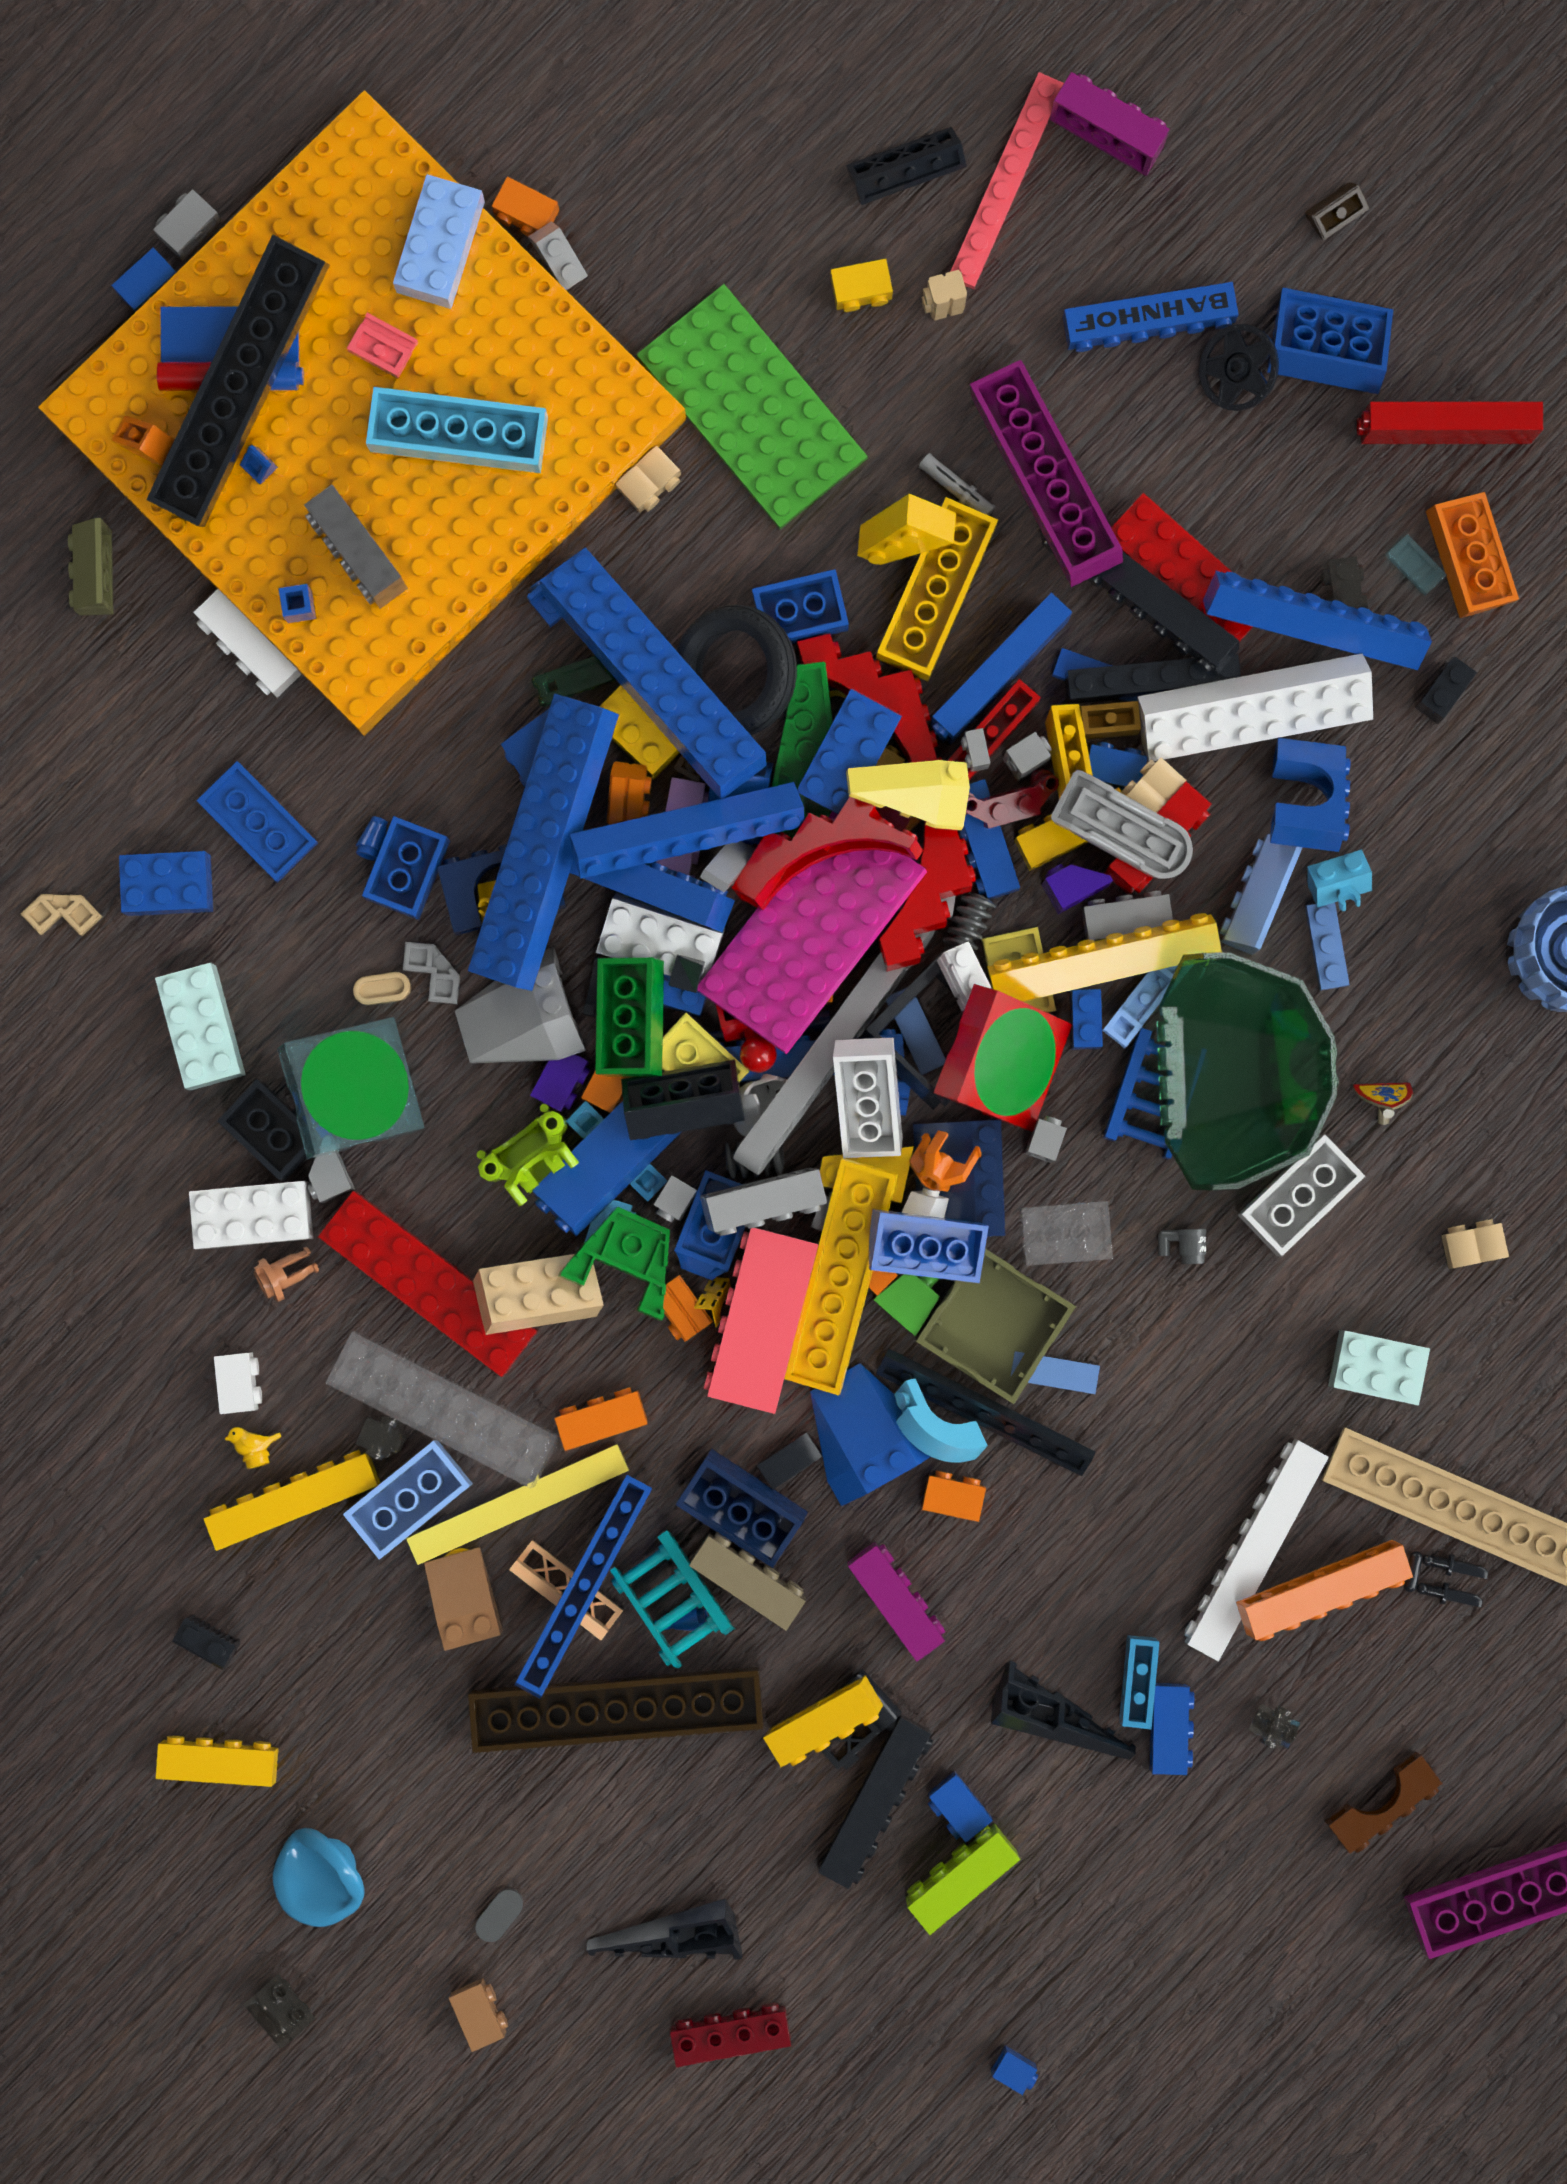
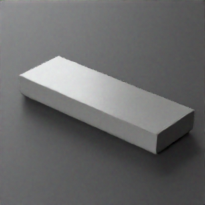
[700,841,755,892]

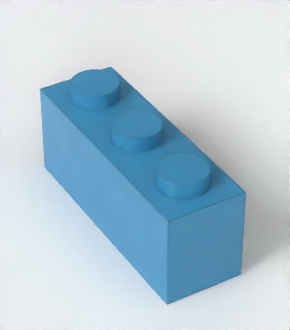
[1119,1635,1160,1729]

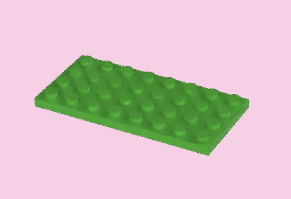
[637,284,868,530]

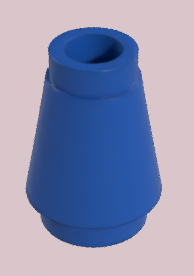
[356,816,388,861]

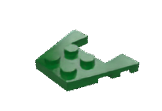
[558,1207,670,1321]

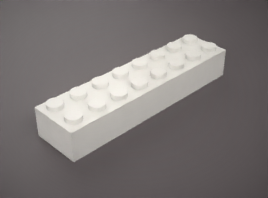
[1138,653,1373,761]

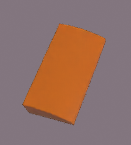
[1426,492,1519,618]

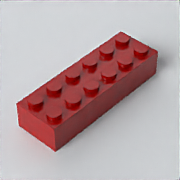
[1111,493,1253,643]

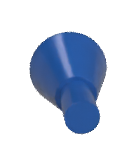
[654,1607,708,1631]

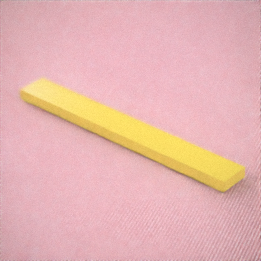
[406,1444,629,1565]

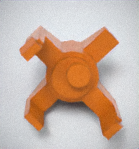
[909,1130,981,1192]

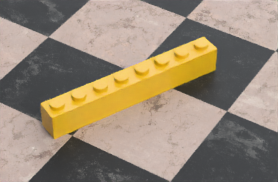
[987,913,1222,1002]

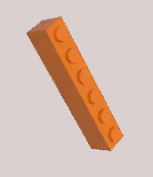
[1236,1540,1413,1641]

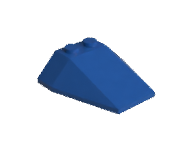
[810,1363,931,1506]

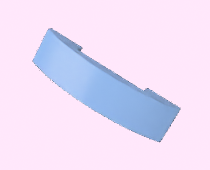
[1102,962,1193,1048]

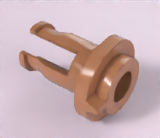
[254,1246,319,1302]

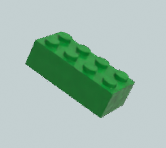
[596,957,664,1077]

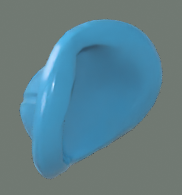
[273,1828,365,1927]

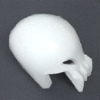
[734,1074,787,1137]

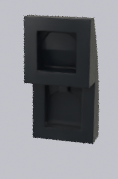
[757,1432,822,1490]

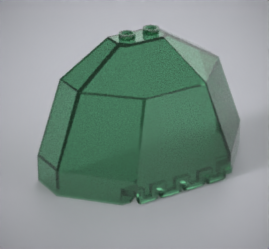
[1156,952,1339,1190]

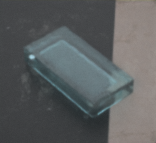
[1385,534,1447,596]

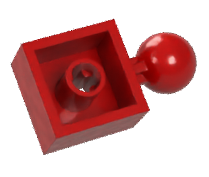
[716,1005,777,1073]

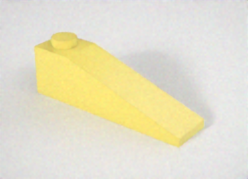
[846,760,970,830]

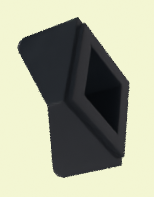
[669,954,705,993]

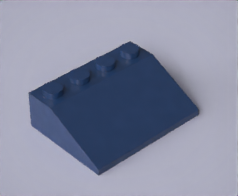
[913,1120,1005,1237]

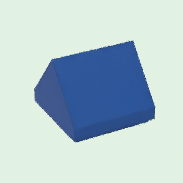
[240,445,278,484]

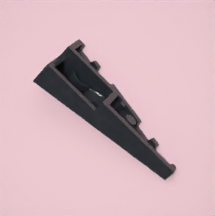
[991,1661,1136,1760]
[587,1898,742,1960]

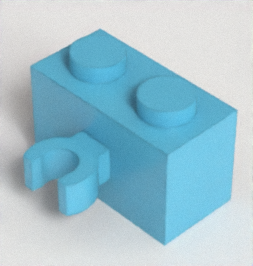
[1307,849,1372,911]

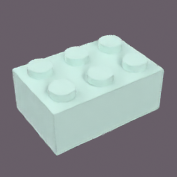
[1328,1330,1430,1405]

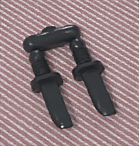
[1404,1551,1488,1607]

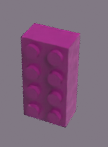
[1050,72,1170,176]
[847,1542,946,1662]

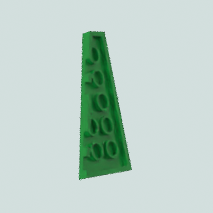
[760,661,832,842]

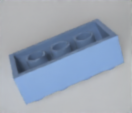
[1219,834,1303,955]

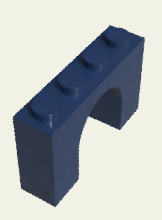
[437,844,567,936]

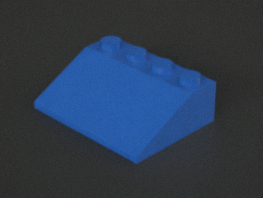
[1267,288,1393,394]

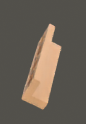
[509,1540,623,1640]

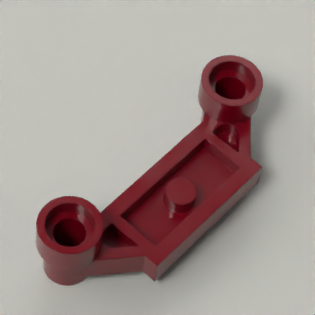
[965,768,1059,829]

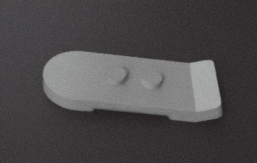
[1051,770,1193,879]

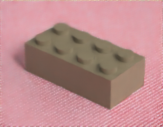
[689,1532,806,1631]

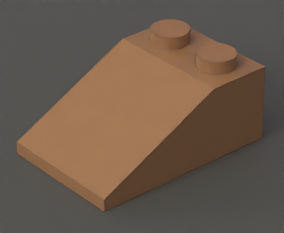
[424,1547,503,1651]

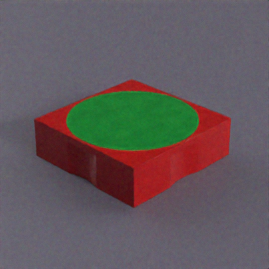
[934,984,1073,1132]

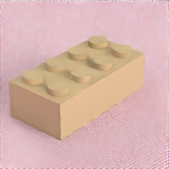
[473,1254,604,1335]

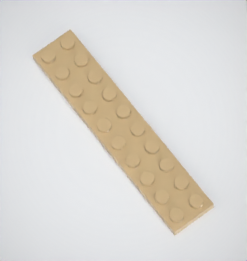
[1321,1427,1567,1586]

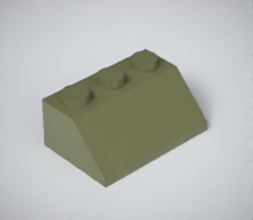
[68,518,114,615]

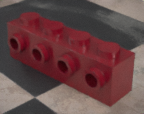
[670,2003,791,2068]

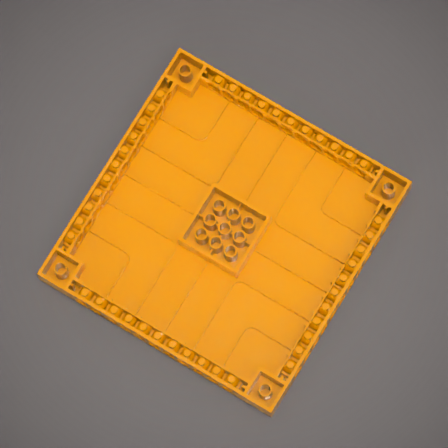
[38,90,686,736]

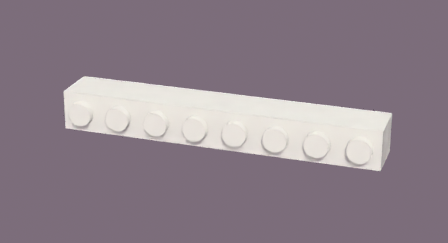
[1184,1439,1329,1662]

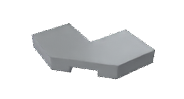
[403,942,460,1005]

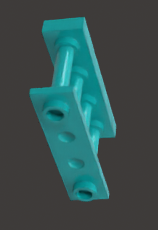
[610,1531,735,1669]

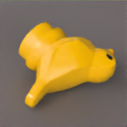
[225,1427,281,1469]

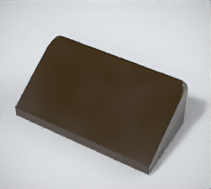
[1304,182,1370,240]

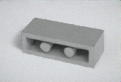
[1081,891,1173,941]

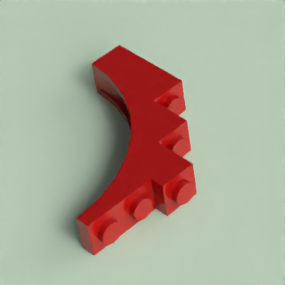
[731,797,923,910]

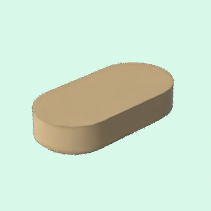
[353,972,411,1005]

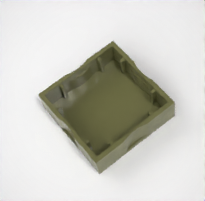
[916,1249,1076,1404]

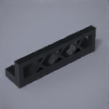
[846,127,967,205]

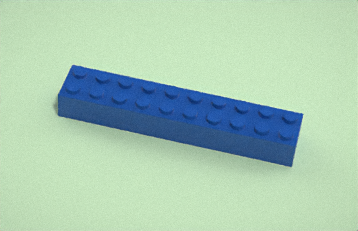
[540,547,766,799]
[468,693,619,991]

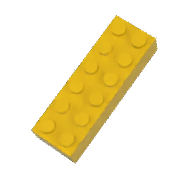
[876,497,998,681]

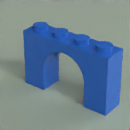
[1270,738,1351,852]

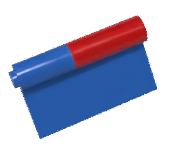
[157,306,304,391]

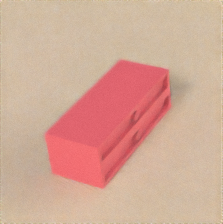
[704,1228,819,1414]

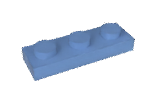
[1305,902,1349,991]

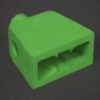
[873,1274,940,1336]

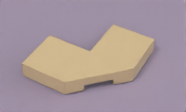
[21,894,103,936]

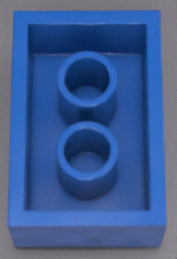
[752,569,849,644]
[362,816,450,920]
[119,851,213,916]

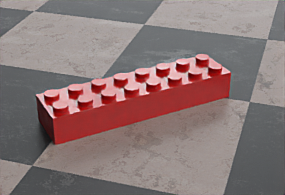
[318,1191,539,1377]

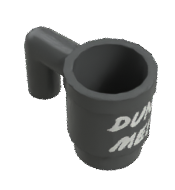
[1158,1229,1206,1264]

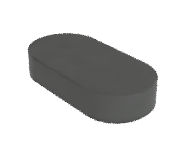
[476,1888,523,1942]

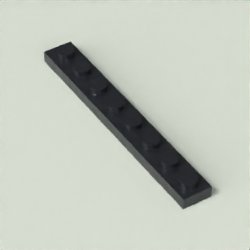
[876,1348,1096,1476]

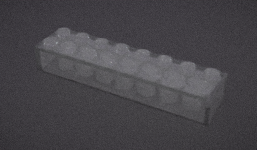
[326,1331,560,1488]

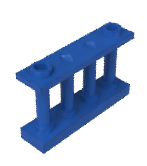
[1103,1028,1209,1160]

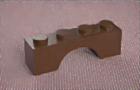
[1325,1752,1443,1854]

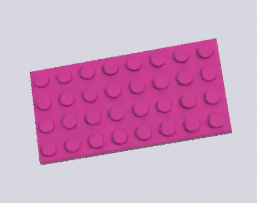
[698,811,927,1054]

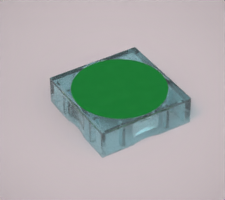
[277,1017,425,1159]

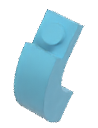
[894,1379,988,1462]

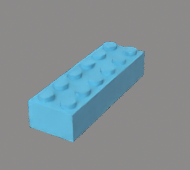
[366,387,548,473]

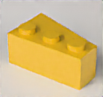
[857,494,956,565]

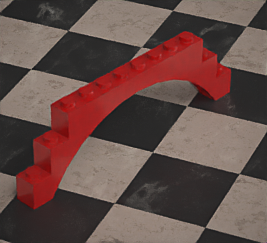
[797,633,976,972]

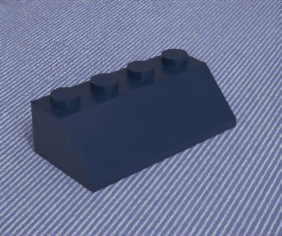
[676,1449,808,1568]

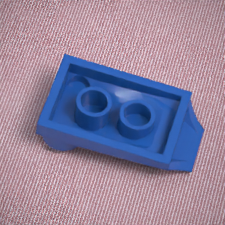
[674,1170,745,1280]

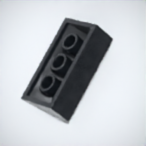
[621,1059,745,1141]

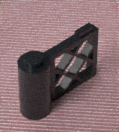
[821,1669,902,1770]

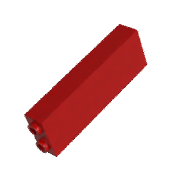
[1356,402,1543,444]

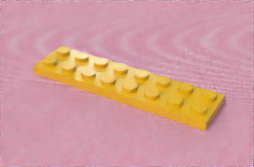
[784,1158,898,1395]

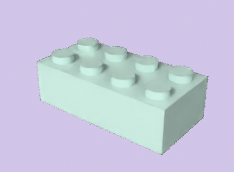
[155,963,246,1090]

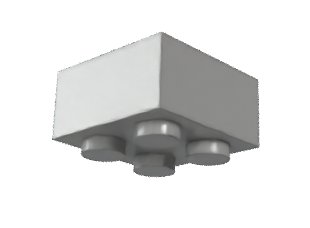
[961,728,990,772]

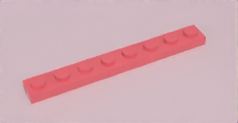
[950,72,1064,290]

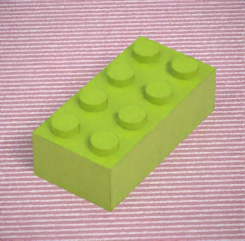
[905,1823,1020,1935]

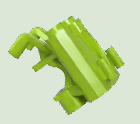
[477,1104,579,1206]

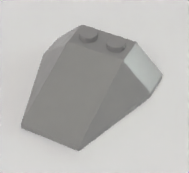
[455,947,586,1063]

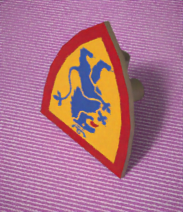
[1352,1083,1413,1125]

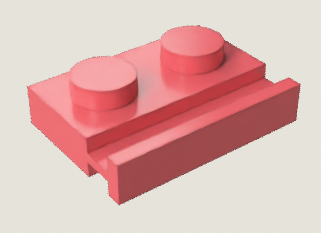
[347,313,418,378]

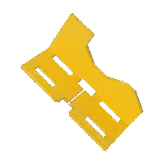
[694,1277,731,1327]

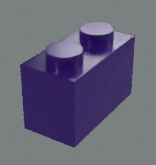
[530,1055,591,1113]

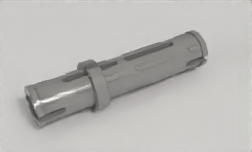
[918,453,996,516]

